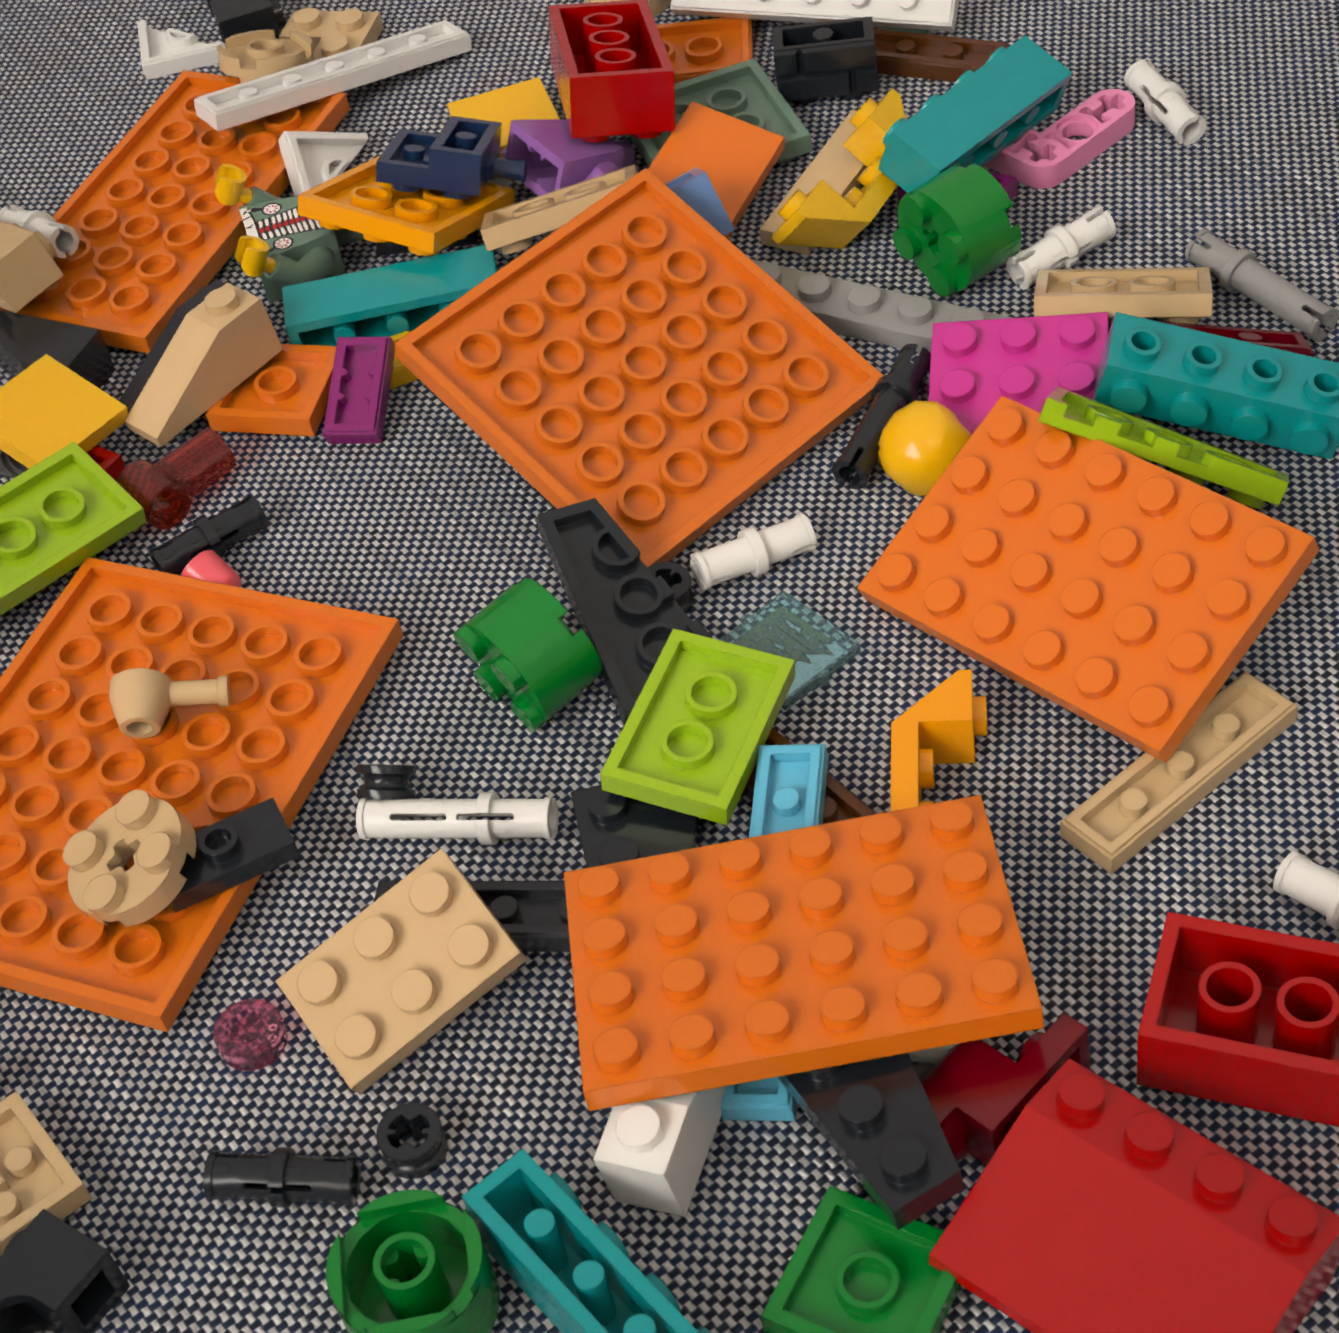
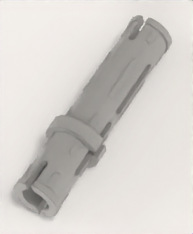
[1185,229,1338,342]

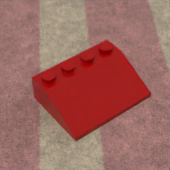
[929,1058,1339,1333]

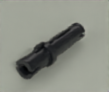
[832,344,931,489]

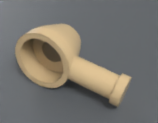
[109,668,231,738]

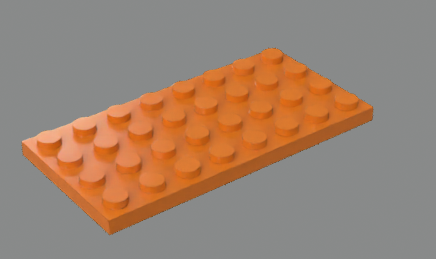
[0,70,350,354]

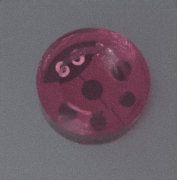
[213,998,288,1071]

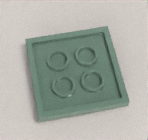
[629,58,812,166]

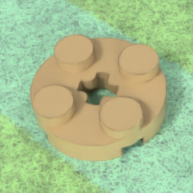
[217,30,314,83]
[63,789,197,927]

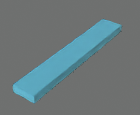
[720,744,829,1121]

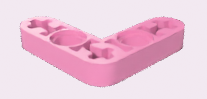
[984,89,1136,189]

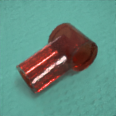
[117,427,237,530]

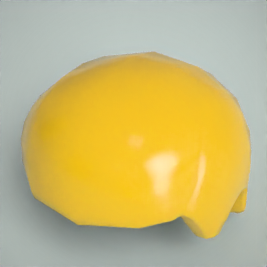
[878,401,971,496]

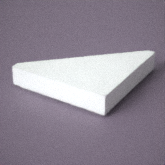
[137,20,226,80]
[278,131,368,196]

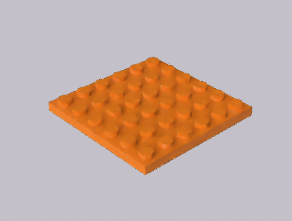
[395,168,884,568]

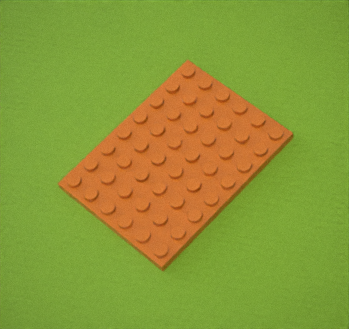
[0,557,404,1032]

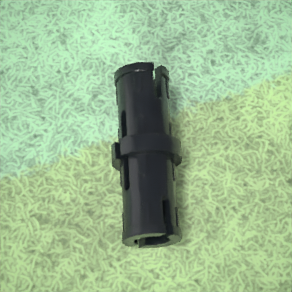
[148,494,269,575]
[203,1147,361,1208]

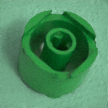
[893,163,1021,297]
[453,578,603,732]
[326,1190,500,1333]

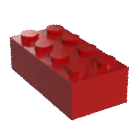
[548,0,675,143]
[1136,912,1339,1127]

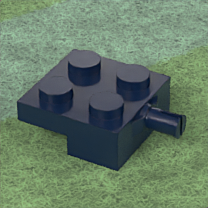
[376,116,528,199]

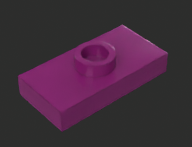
[323,336,395,444]

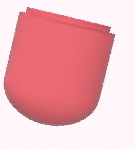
[181,550,241,587]

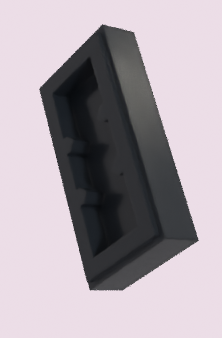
[171,797,300,913]

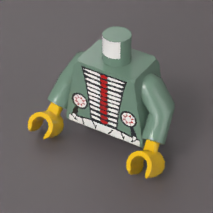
[215,164,364,304]

